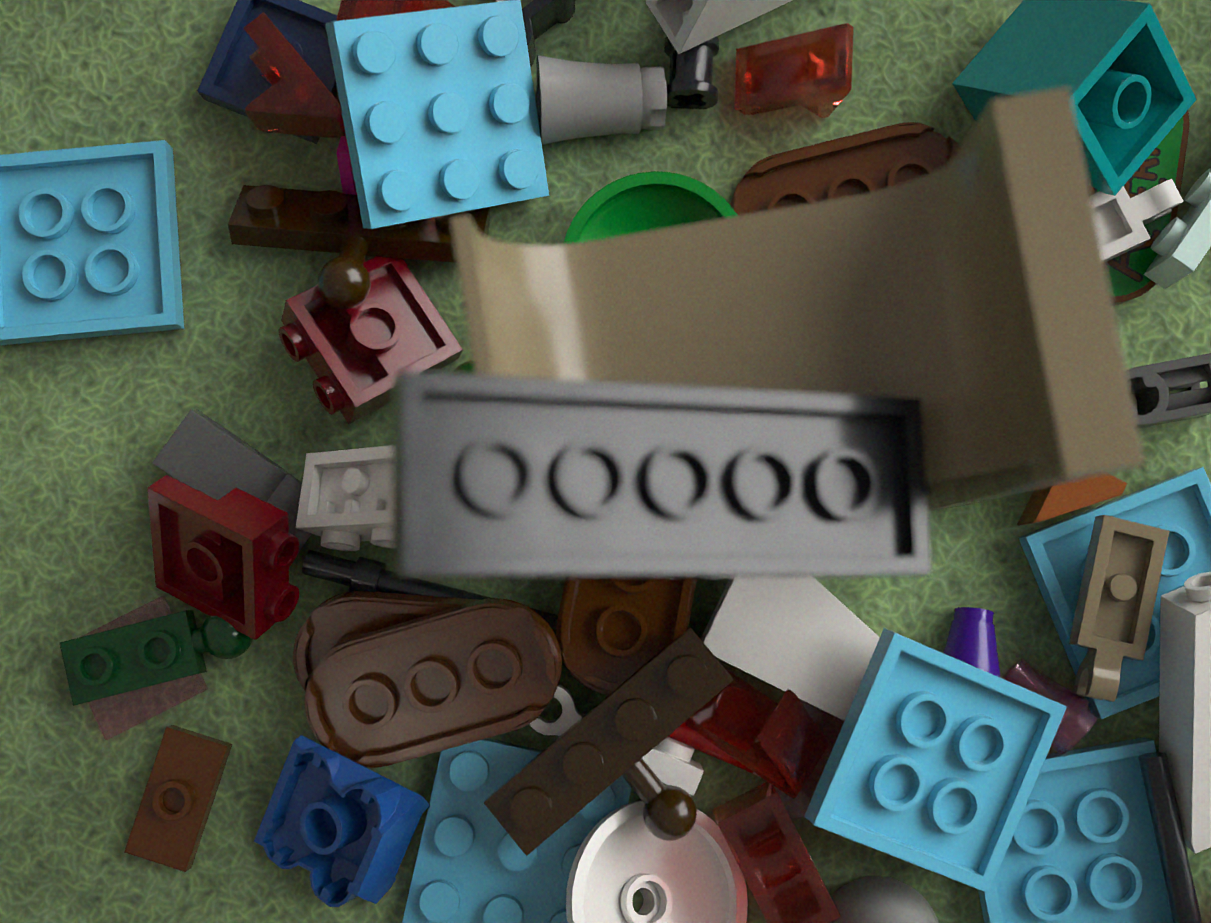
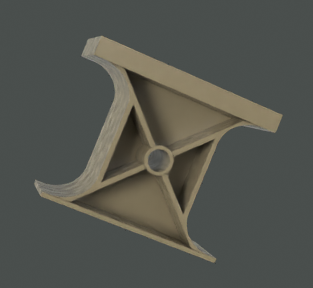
[451,87,1144,512]

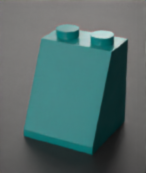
[952,0,1197,196]

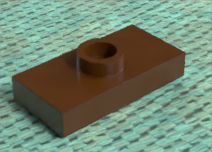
[124,725,232,872]

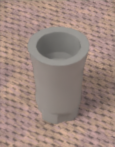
[536,55,667,145]

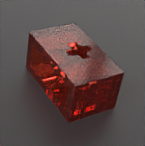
[712,781,841,923]

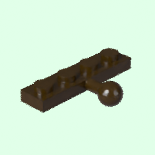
[228,185,490,309]
[484,627,734,856]

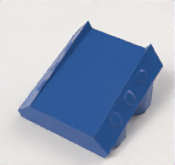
[254,735,430,907]

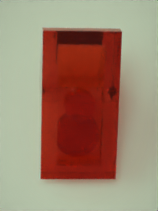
[244,12,346,138]
[734,23,854,118]
[685,667,829,799]

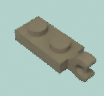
[1069,515,1169,702]

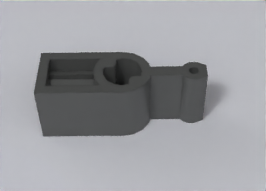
[1126,353,1211,429]
[152,409,312,555]

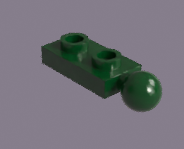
[59,610,253,706]

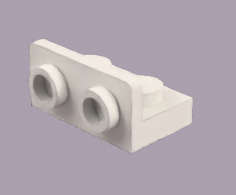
[296,445,393,551]

